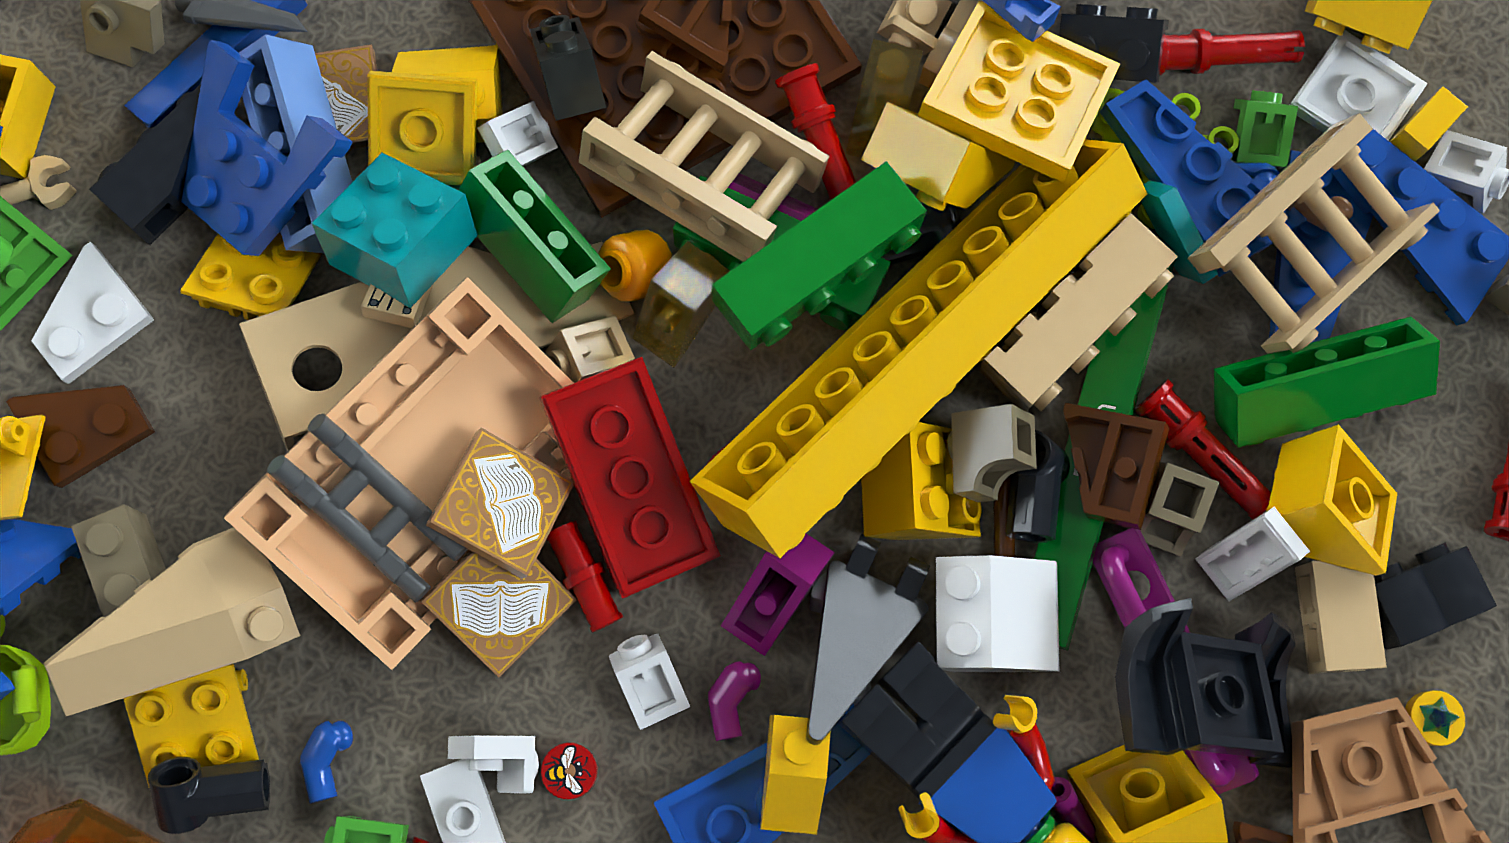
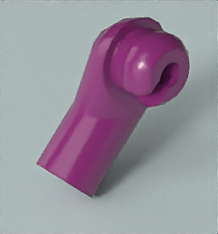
[708,661,761,741]
[1050,777,1096,843]

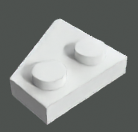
[31,242,154,384]

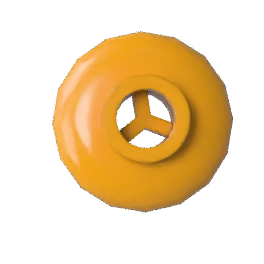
[598,230,674,301]

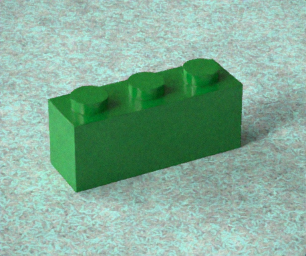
[458,149,611,323]

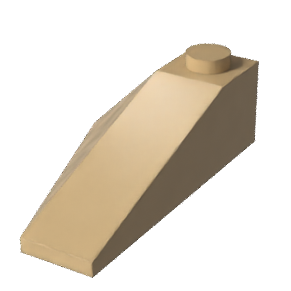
[43,527,300,716]

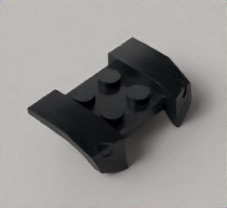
[1115,598,1296,768]

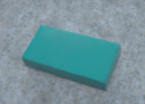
[1141,180,1218,284]

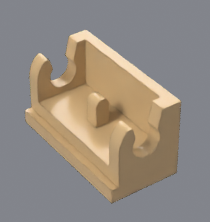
[1295,561,1387,674]

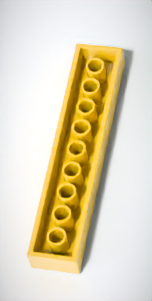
[689,139,1148,558]

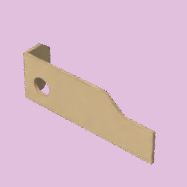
[239,241,634,451]

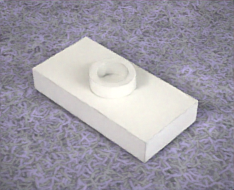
[1195,507,1310,601]
[420,759,506,843]

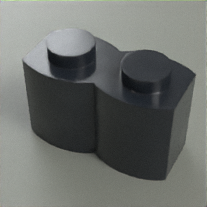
[1374,542,1497,650]

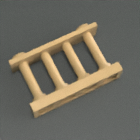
[579,51,829,262]
[1187,113,1440,354]

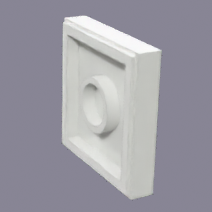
[1289,30,1428,141]

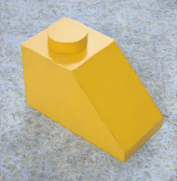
[760,715,831,835]

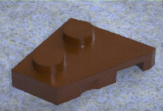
[638,0,732,73]
[6,385,155,488]
[1063,403,1169,530]

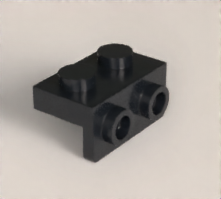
[1059,4,1169,83]

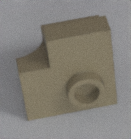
[80,0,165,67]
[947,404,1037,502]
[1140,462,1220,557]

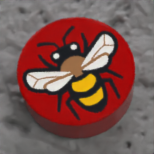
[541,743,598,799]

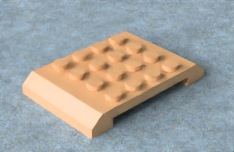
[224,277,574,670]

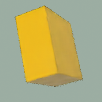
[1389,86,1468,162]

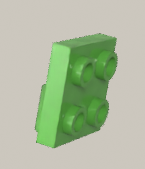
[0,196,73,331]

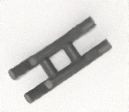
[267,413,468,603]

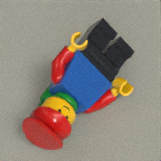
[838,642,1091,843]

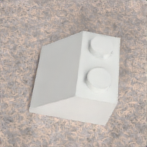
[936,555,1060,672]

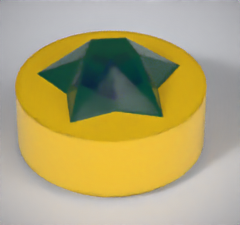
[1405,691,1465,746]

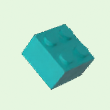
[311,153,478,308]

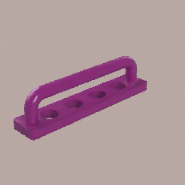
[1093,528,1259,795]

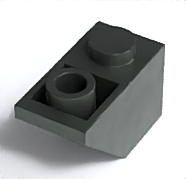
[530,15,606,121]

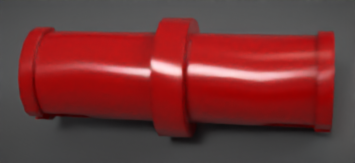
[546,521,623,633]

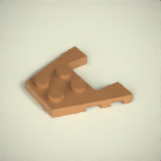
[1292,697,1491,843]

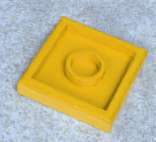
[367,71,477,186]

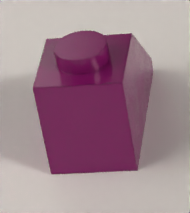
[721,533,835,656]

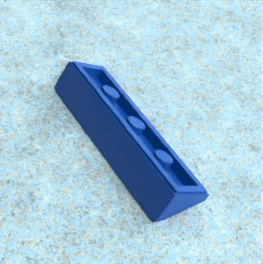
[124,0,308,128]

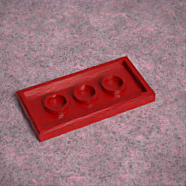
[539,357,721,599]

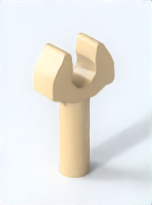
[0,155,76,210]

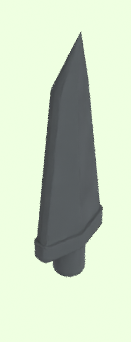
[175,0,308,32]

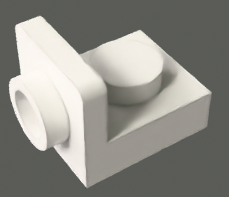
[477,101,558,166]
[1424,130,1509,213]
[609,634,690,730]
[448,736,539,793]

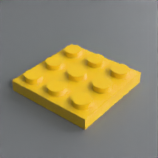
[918,0,1120,183]

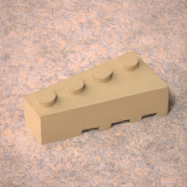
[979,213,1178,412]

